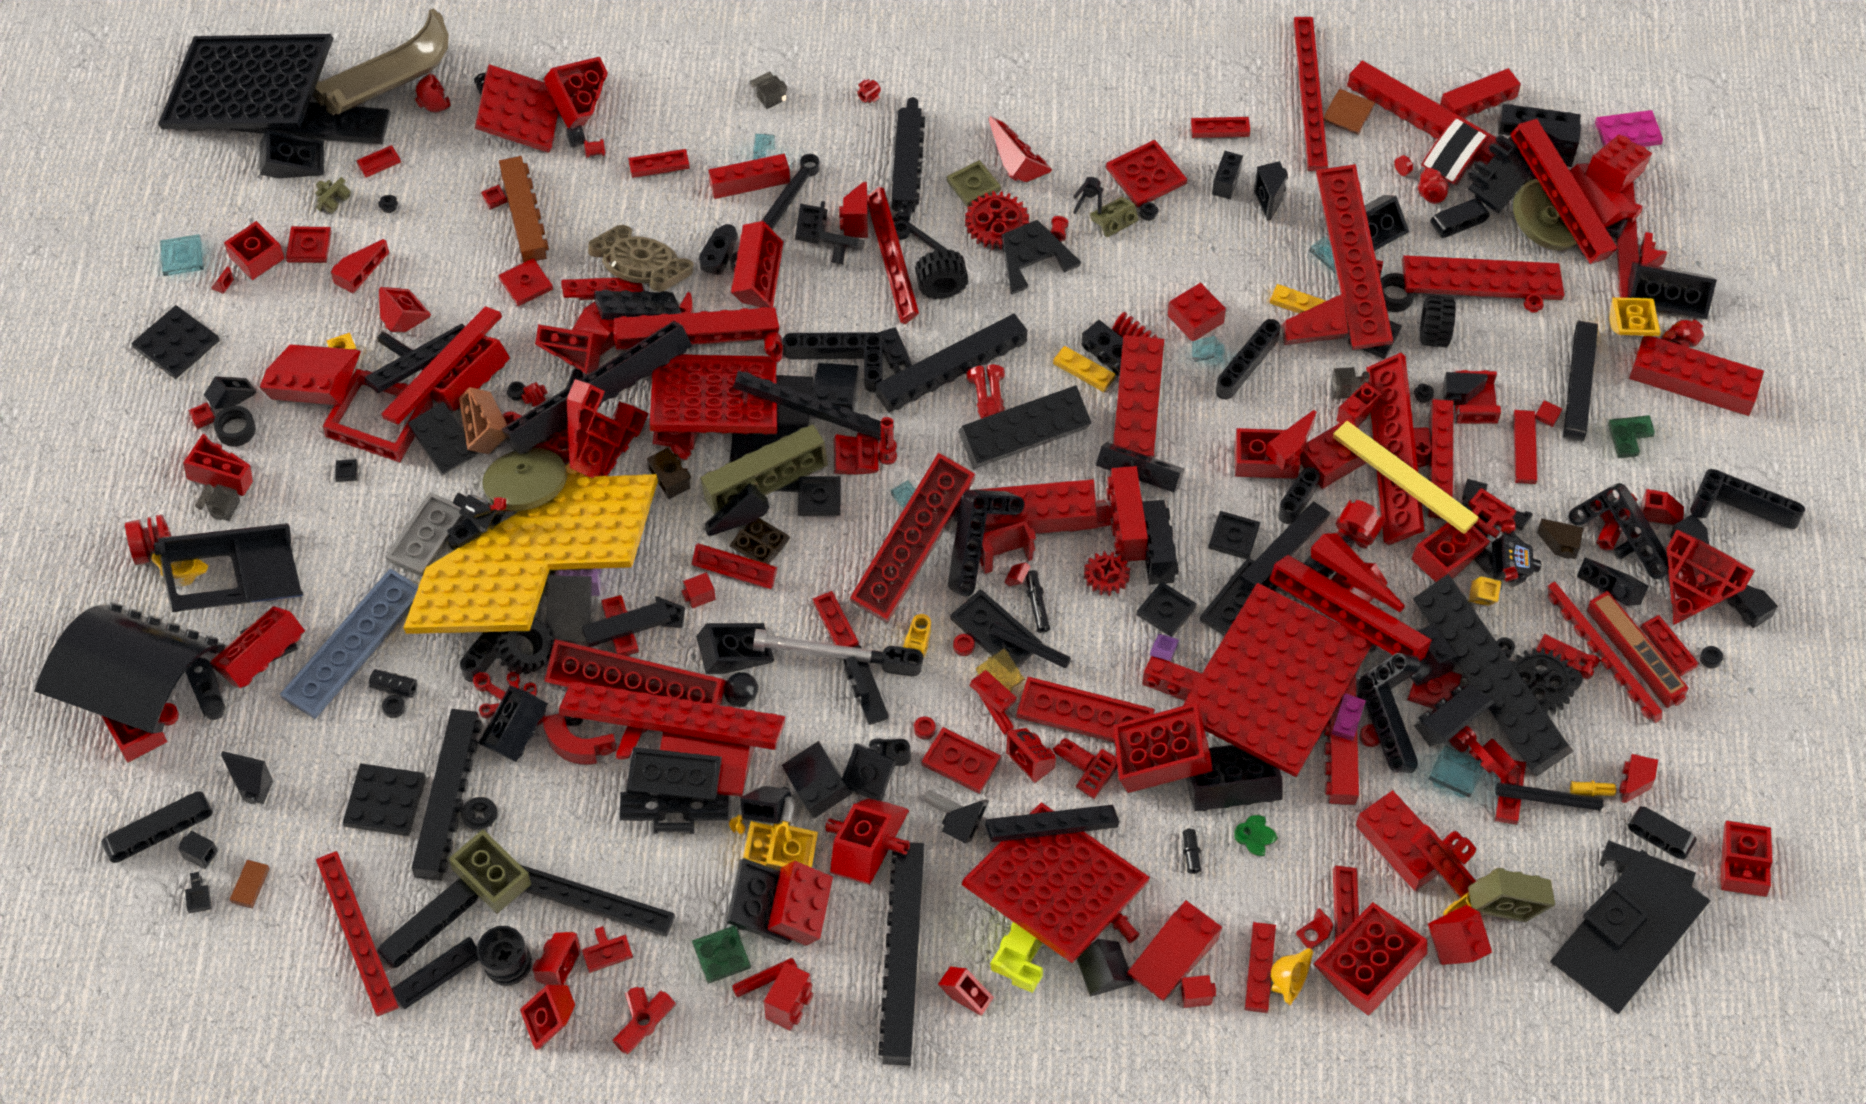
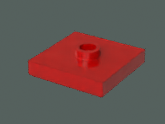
[498,258,553,306]

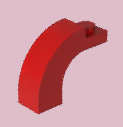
[542,714,617,765]

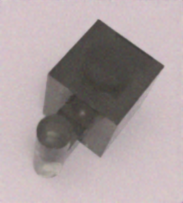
[749,71,787,109]
[1331,367,1370,399]
[195,484,240,521]

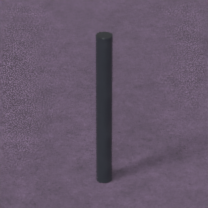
[893,214,948,250]

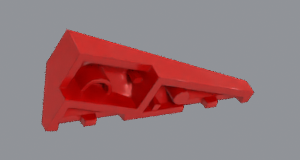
[1311,533,1405,612]

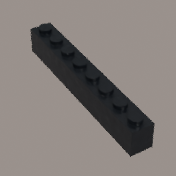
[876,313,1028,413]
[412,708,482,881]

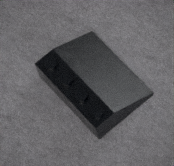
[1186,745,1283,811]

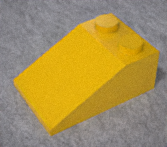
[1609,297,1661,336]

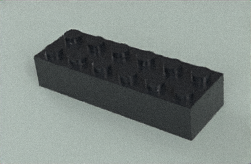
[958,385,1092,469]

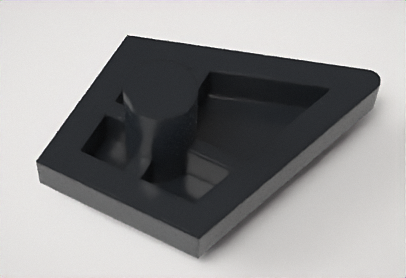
[655,596,685,628]

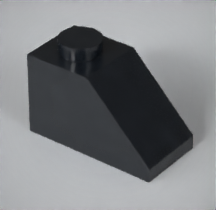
[1443,372,1488,406]
[204,376,257,409]
[942,799,989,843]

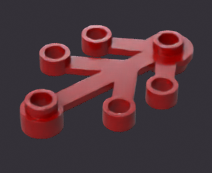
[473,672,545,726]

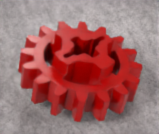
[1084,551,1130,596]

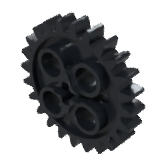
[1511,648,1576,715]

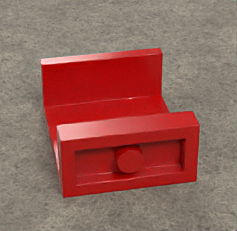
[1455,370,1501,424]
[979,521,1036,574]

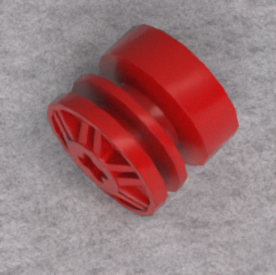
[125,514,172,565]

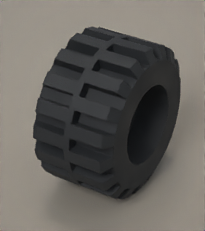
[915,249,968,299]
[1420,294,1456,348]
[494,617,554,675]

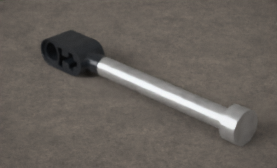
[753,629,923,676]

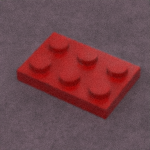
[921,727,1001,794]

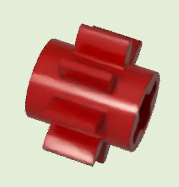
[857,79,881,103]
[521,382,548,407]

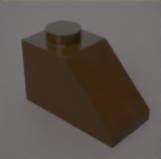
[1537,518,1584,559]

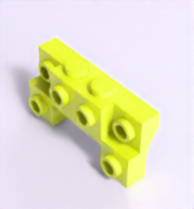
[990,922,1043,993]

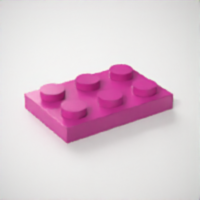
[1595,110,1663,147]

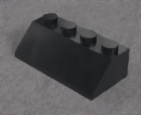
[1628,262,1717,319]

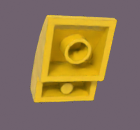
[742,821,818,871]

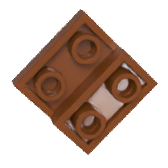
[1323,89,1375,135]

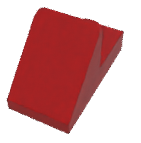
[1639,232,1667,266]

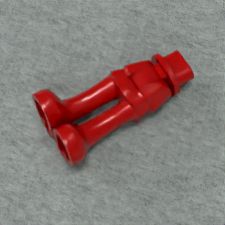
[966,364,1005,419]

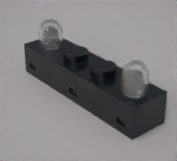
[1599,840,1696,886]

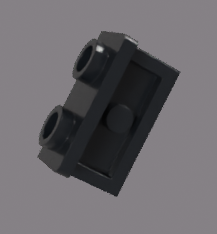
[795,201,828,244]

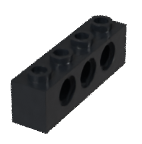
[1498,104,1581,135]
[1081,319,1123,376]
[1095,442,1185,492]

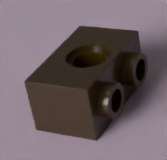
[647,447,691,499]

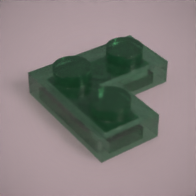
[1608,415,1655,458]

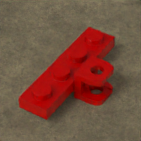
[1410,824,1477,898]

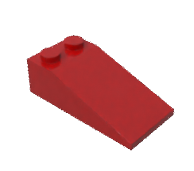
[1127,900,1222,1002]

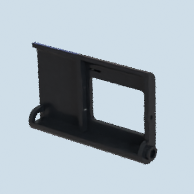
[154,523,304,612]

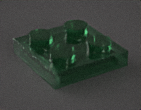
[692,926,751,984]

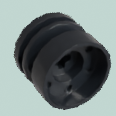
[476,926,532,986]

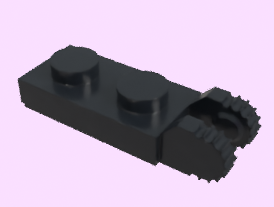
[877,327,912,374]

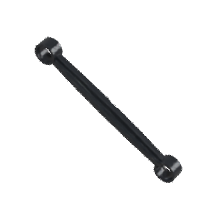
[730,154,820,272]

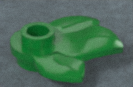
[1234,815,1278,856]

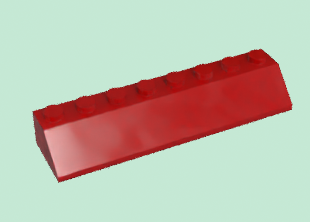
[544,639,727,705]

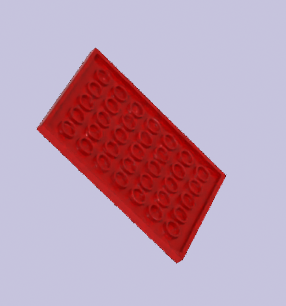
[1183,583,1373,778]

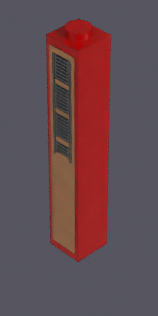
[1587,591,1689,708]

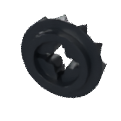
[461,797,497,831]

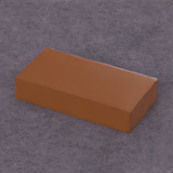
[230,860,270,909]

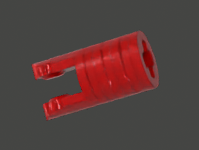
[764,332,783,363]
[1053,738,1096,773]

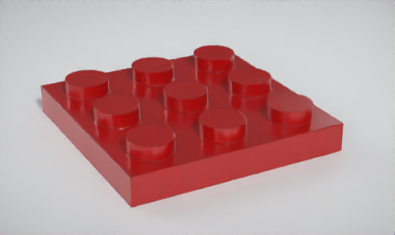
[1105,140,1187,208]

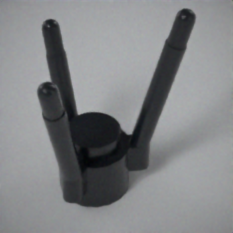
[1073,177,1104,214]

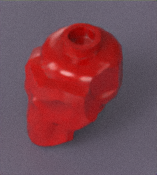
[1418,168,1449,204]
[1661,319,1705,347]

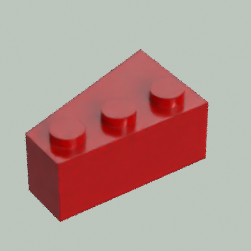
[1281,294,1348,345]
[535,324,604,374]
[183,434,253,496]

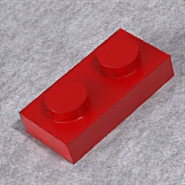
[969,670,1017,714]

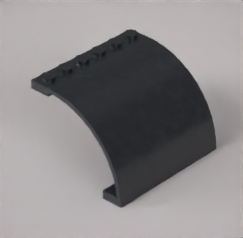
[34,602,225,733]

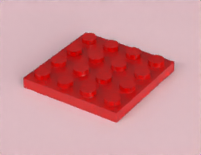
[474,64,559,153]

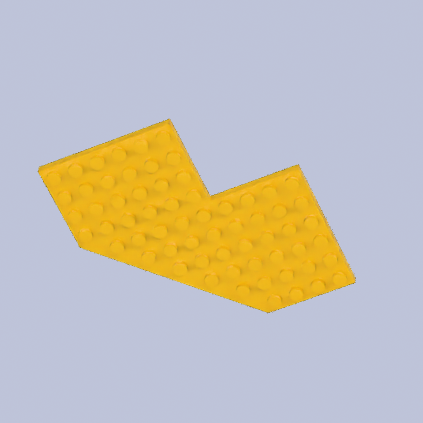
[403,474,658,634]

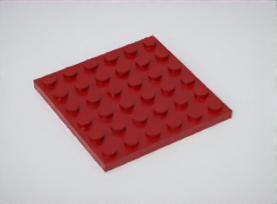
[650,354,777,435]
[961,802,1150,963]

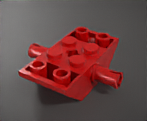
[825,798,910,885]

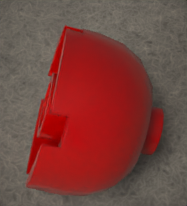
[415,73,451,113]

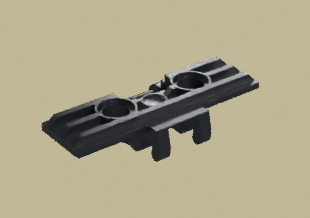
[620,792,728,834]

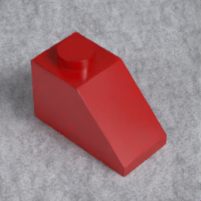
[938,966,994,1016]

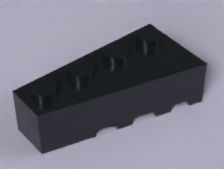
[1142,500,1179,585]

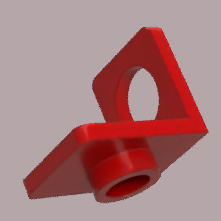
[1296,908,1333,949]

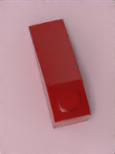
[331,239,389,294]
[1266,410,1317,470]

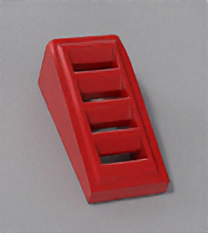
[1076,749,1118,799]

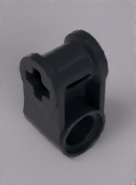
[869,738,911,766]

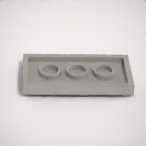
[385,492,464,576]

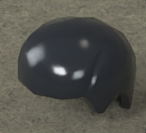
[724,672,759,707]

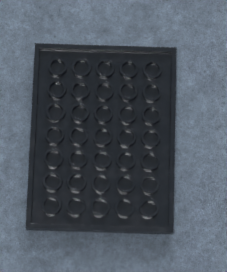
[158,34,334,129]

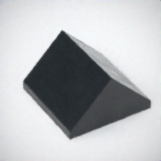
[1077,939,1134,997]

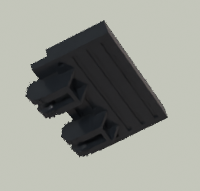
[1468,135,1533,214]

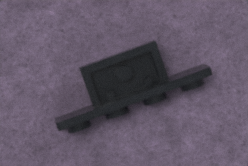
[843,645,889,725]

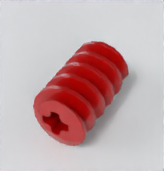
[1112,312,1157,338]

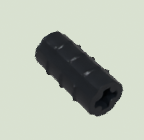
[369,669,417,698]

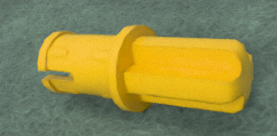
[1570,780,1616,796]

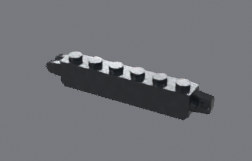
[891,97,925,221]

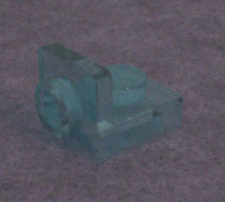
[753,133,775,160]
[1192,336,1225,363]

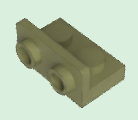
[1090,196,1138,237]

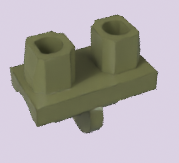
[315,177,351,214]

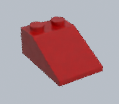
[1411,523,1491,582]

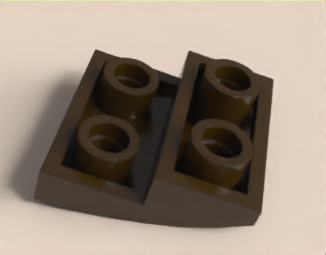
[729,518,790,564]

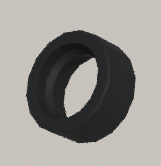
[1380,273,1415,312]
[213,406,256,447]

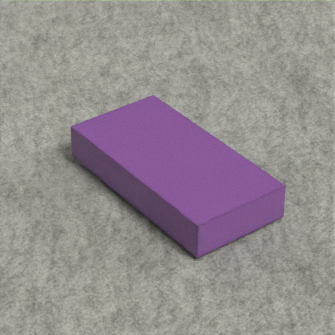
[1150,634,1179,661]

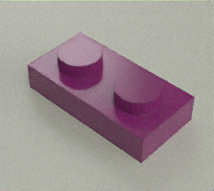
[1332,694,1366,741]

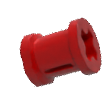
[584,139,606,158]
[1050,216,1069,242]

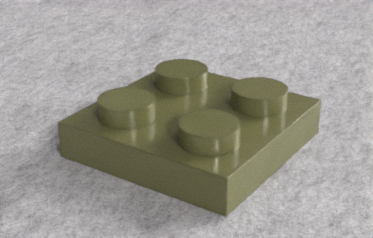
[947,160,1001,207]

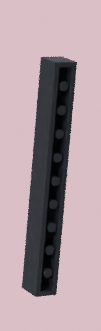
[502,321,692,455]
[878,842,924,1066]

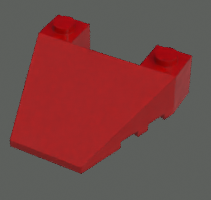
[567,379,649,478]

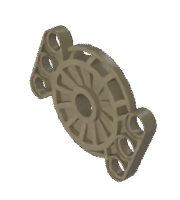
[588,225,694,292]

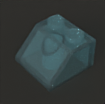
[1429,746,1484,798]

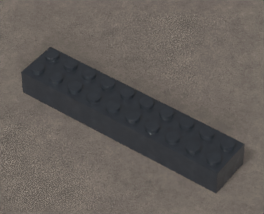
[1413,574,1574,776]

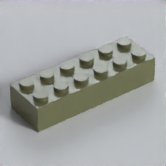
[700,424,828,515]

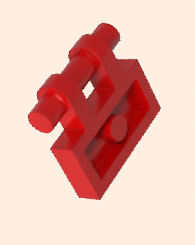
[1468,488,1516,539]

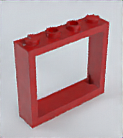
[322,369,434,463]

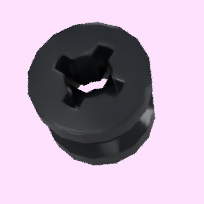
[566,125,585,147]

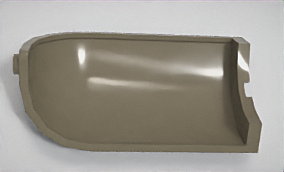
[312,8,449,115]

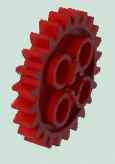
[965,191,1029,250]

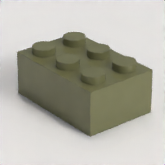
[448,829,531,914]
[1468,868,1555,922]

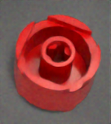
[1335,500,1385,549]

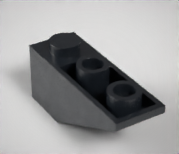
[1577,557,1649,606]

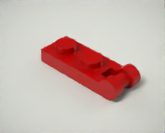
[1536,634,1600,679]

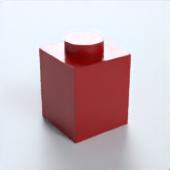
[681,572,716,609]
[1180,975,1216,1008]

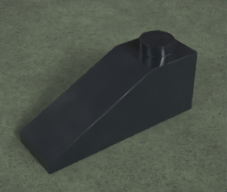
[705,483,770,536]

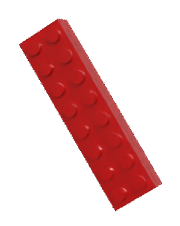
[850,452,975,624]

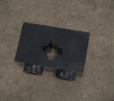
[1212,150,1243,200]

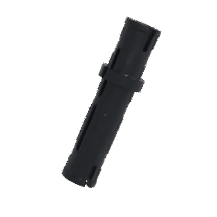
[1025,570,1050,633]

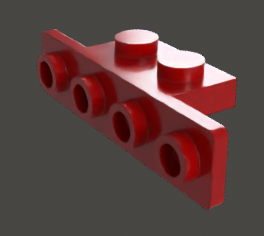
[561,277,644,300]

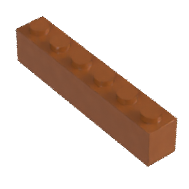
[499,156,549,263]

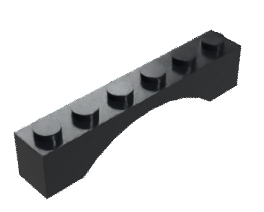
[1670,514,1778,629]

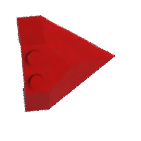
[1666,529,1755,625]

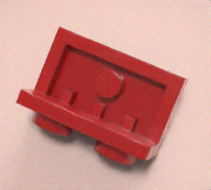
[1466,736,1517,779]

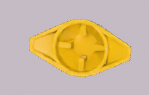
[151,553,208,586]
[1271,948,1313,1006]

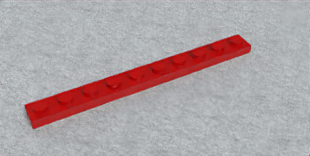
[1293,17,1328,171]

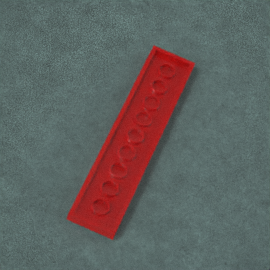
[1316,164,1393,350]
[1366,353,1425,546]
[559,682,785,750]

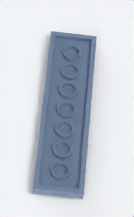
[280,568,419,719]

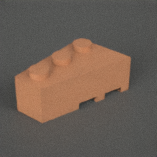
[459,387,507,454]

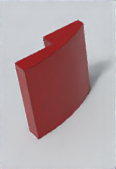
[833,433,879,475]

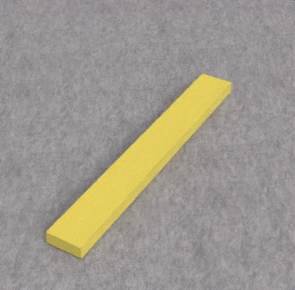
[1333,421,1478,534]

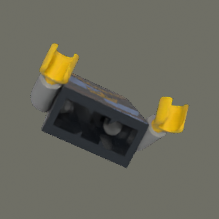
[729,786,794,841]

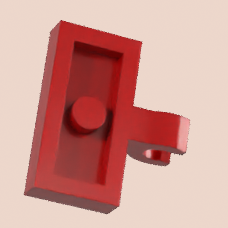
[582,926,633,973]

